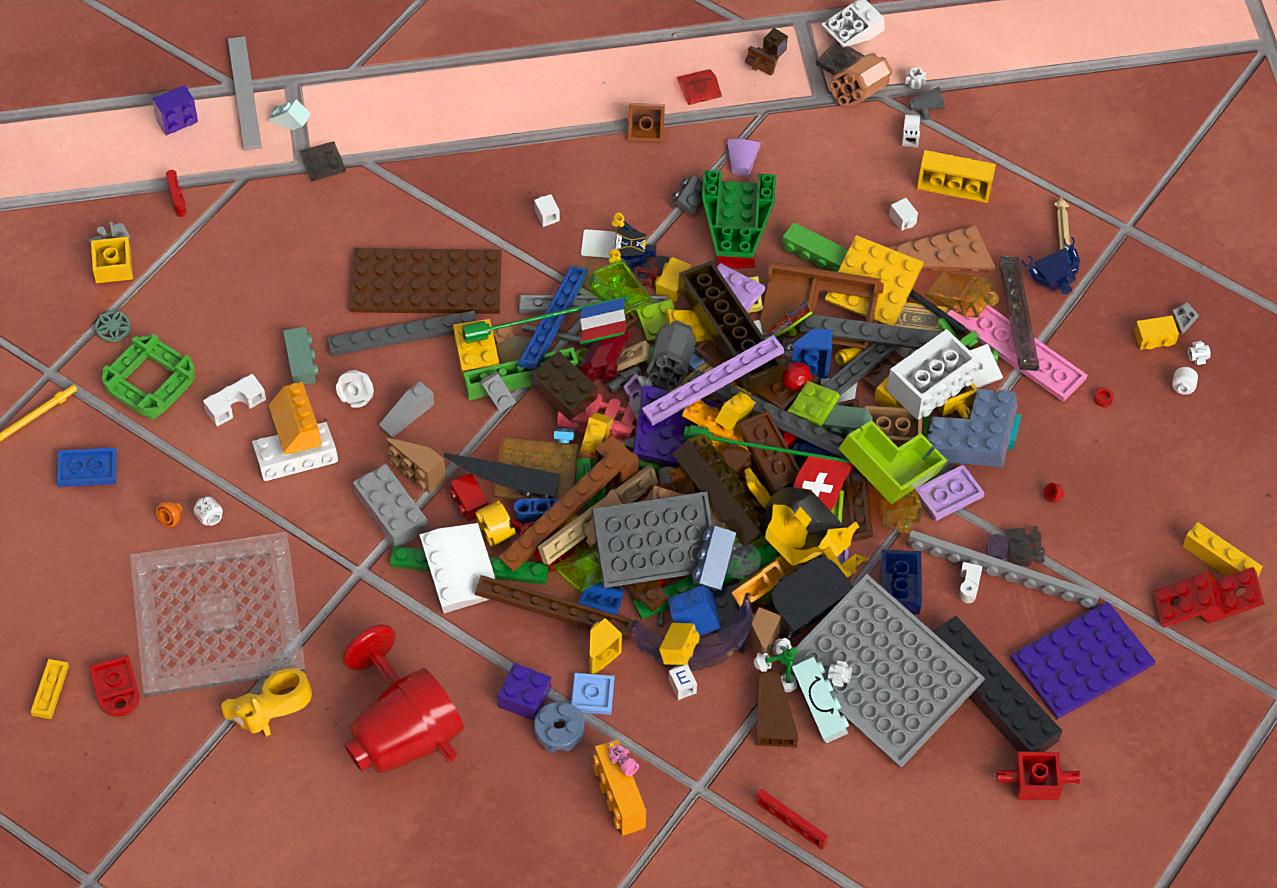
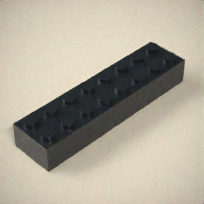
[932,616,1062,752]

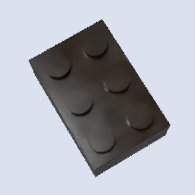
[530,350,598,421]

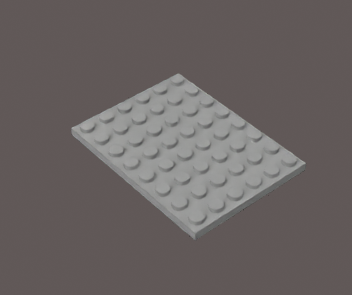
[791,574,985,768]

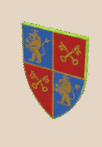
[764,301,812,339]

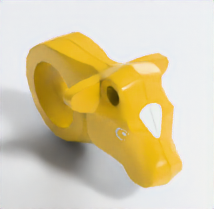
[221,668,313,737]

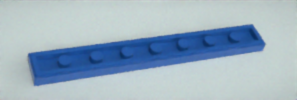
[519,266,589,370]

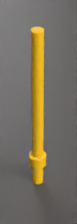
[0,384,78,442]

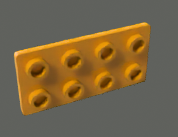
[682,399,749,453]

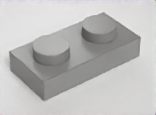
[481,371,517,412]

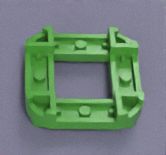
[102,334,196,419]

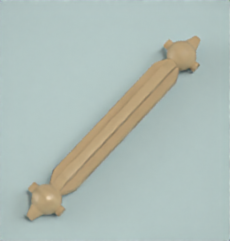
[1054,197,1074,272]

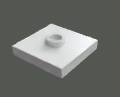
[970,344,1003,389]

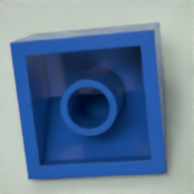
[668,585,721,636]

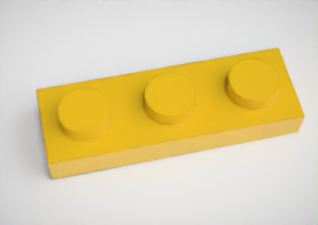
[31,659,69,719]

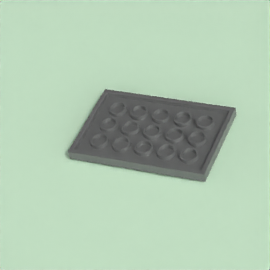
[591,492,713,588]

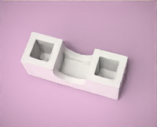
[203,374,266,426]

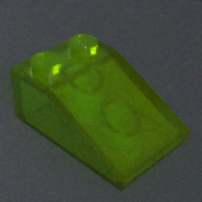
[588,259,653,314]

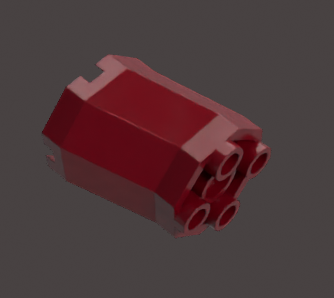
[579,328,629,382]

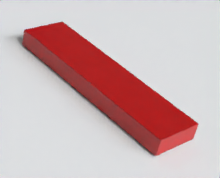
[756,789,828,849]

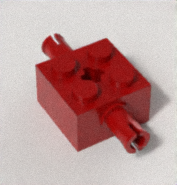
[996,752,1080,800]

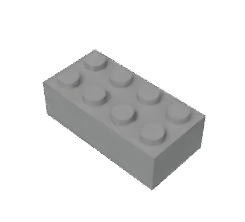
[353,464,428,547]

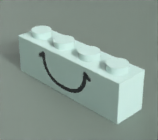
[792,657,849,743]

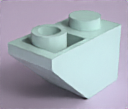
[268,99,311,130]

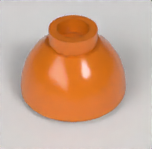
[156,501,182,528]

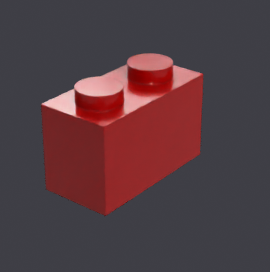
[449,473,489,521]

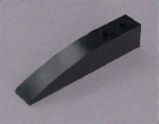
[444,453,560,499]

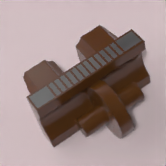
[745,46,779,75]

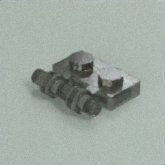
[1004,526,1045,566]

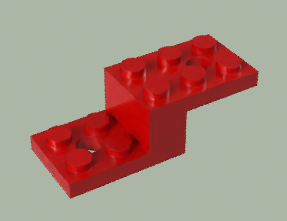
[1153,567,1265,628]

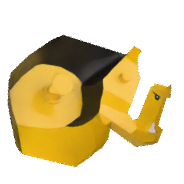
[764,487,870,578]

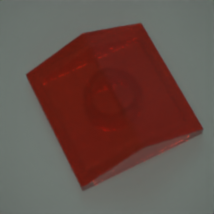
[677,69,722,105]

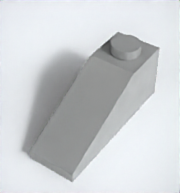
[379,381,434,438]

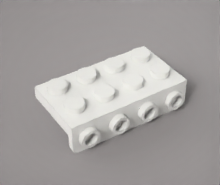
[252,422,338,481]

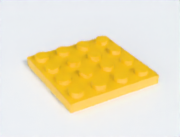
[825,235,924,326]

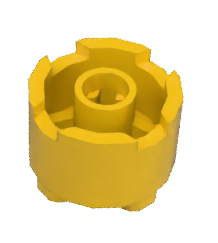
[475,500,516,546]

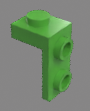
[938,318,981,349]

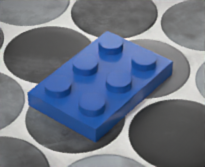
[57,447,118,487]

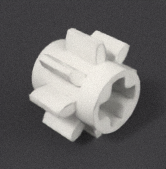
[905,67,926,89]
[1188,341,1210,365]
[828,660,852,687]

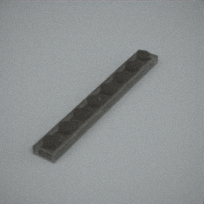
[999,256,1039,371]

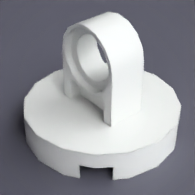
[336,370,374,408]

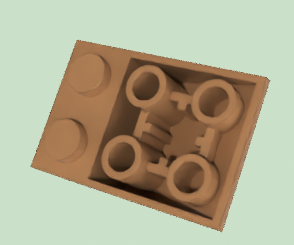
[386,438,446,494]

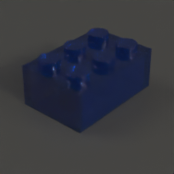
[880,549,922,614]

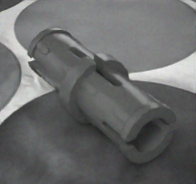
[605,365,642,394]

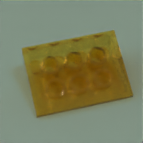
[494,437,578,500]

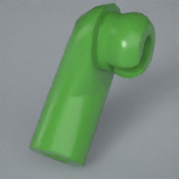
[638,457,661,474]

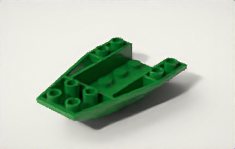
[702,170,776,258]

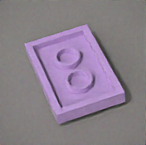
[717,263,765,312]
[914,465,985,521]

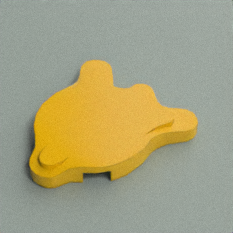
[744,468,771,509]

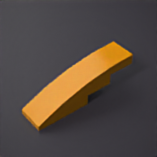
[731,555,799,609]

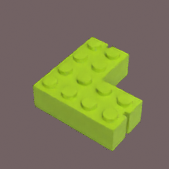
[838,420,948,504]

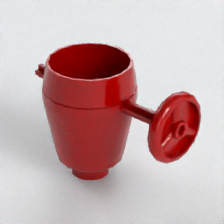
[343,624,464,773]

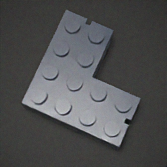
[926,389,1018,467]

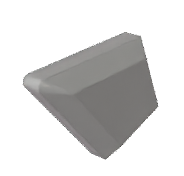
[1172,302,1199,335]

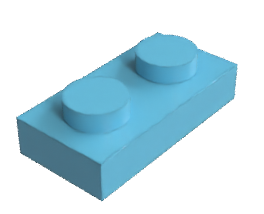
[554,428,575,443]

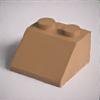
[748,607,781,657]

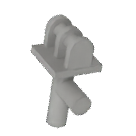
[89,222,130,245]

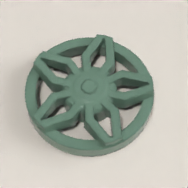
[95,311,131,342]

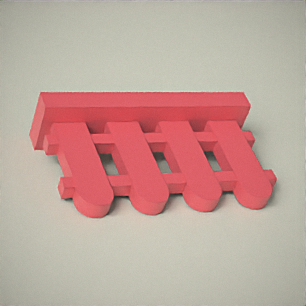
[557,394,636,441]

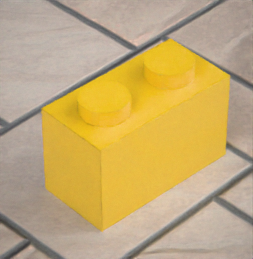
[654,257,692,302]
[1134,316,1179,350]
[715,392,756,432]
[580,413,614,458]
[659,623,699,665]

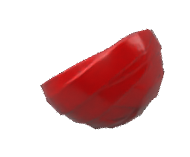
[782,362,812,391]

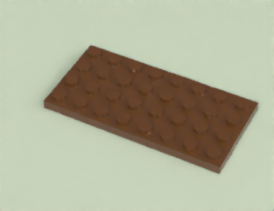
[350,248,502,314]

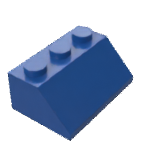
[792,328,832,380]

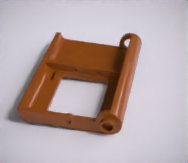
[760,262,884,349]

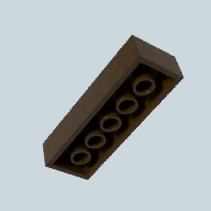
[672,434,765,547]

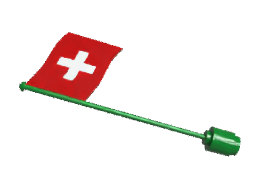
[683,425,854,511]

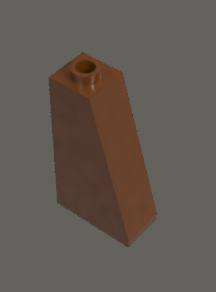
[756,670,798,748]

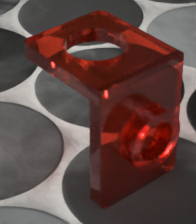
[631,257,659,286]

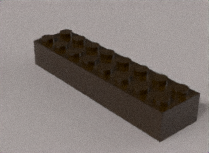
[678,261,783,393]

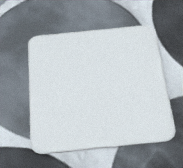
[581,229,616,258]

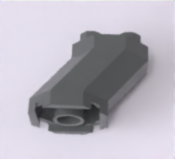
[647,320,696,390]

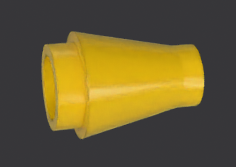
[835,347,863,367]

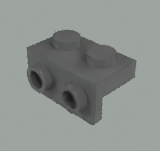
[670,175,703,216]

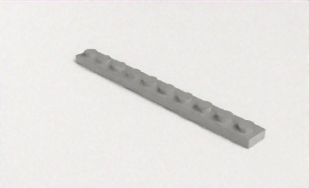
[908,530,1100,609]

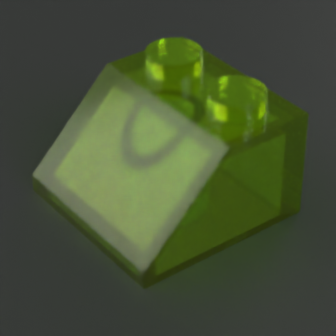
[554,549,602,592]

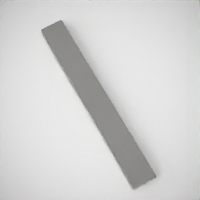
[228,36,262,151]
[519,295,668,314]

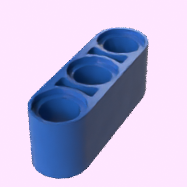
[514,498,561,524]

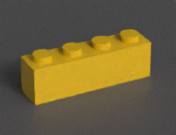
[1182,522,1263,589]

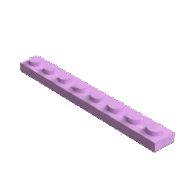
[642,335,784,426]

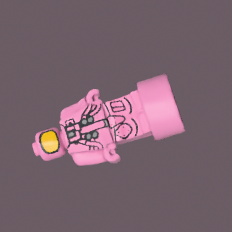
[607,742,639,776]

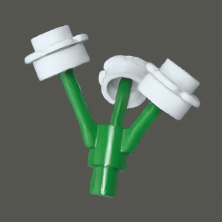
[754,638,798,692]

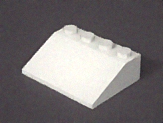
[420,523,495,614]

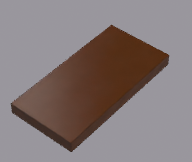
[736,411,800,493]

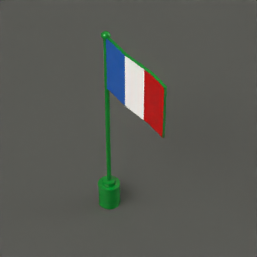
[462,294,629,344]

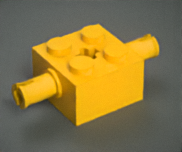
[937,383,977,419]

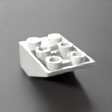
[822,0,885,47]

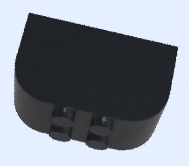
[764,558,854,640]

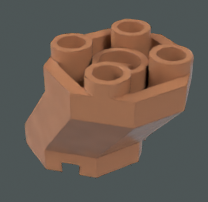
[830,52,892,107]

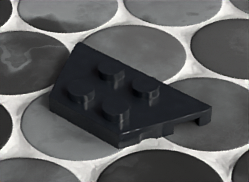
[710,582,753,654]

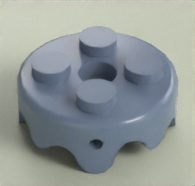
[534,701,585,754]

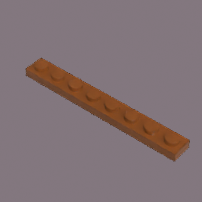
[499,451,625,572]

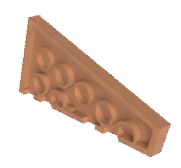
[889,225,996,272]

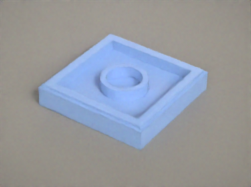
[571,673,615,715]

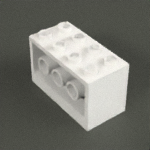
[887,329,978,420]

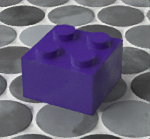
[152,85,198,136]
[498,663,551,720]

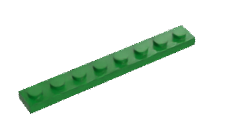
[633,543,781,620]
[390,546,549,585]

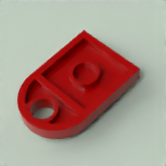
[89,655,139,717]

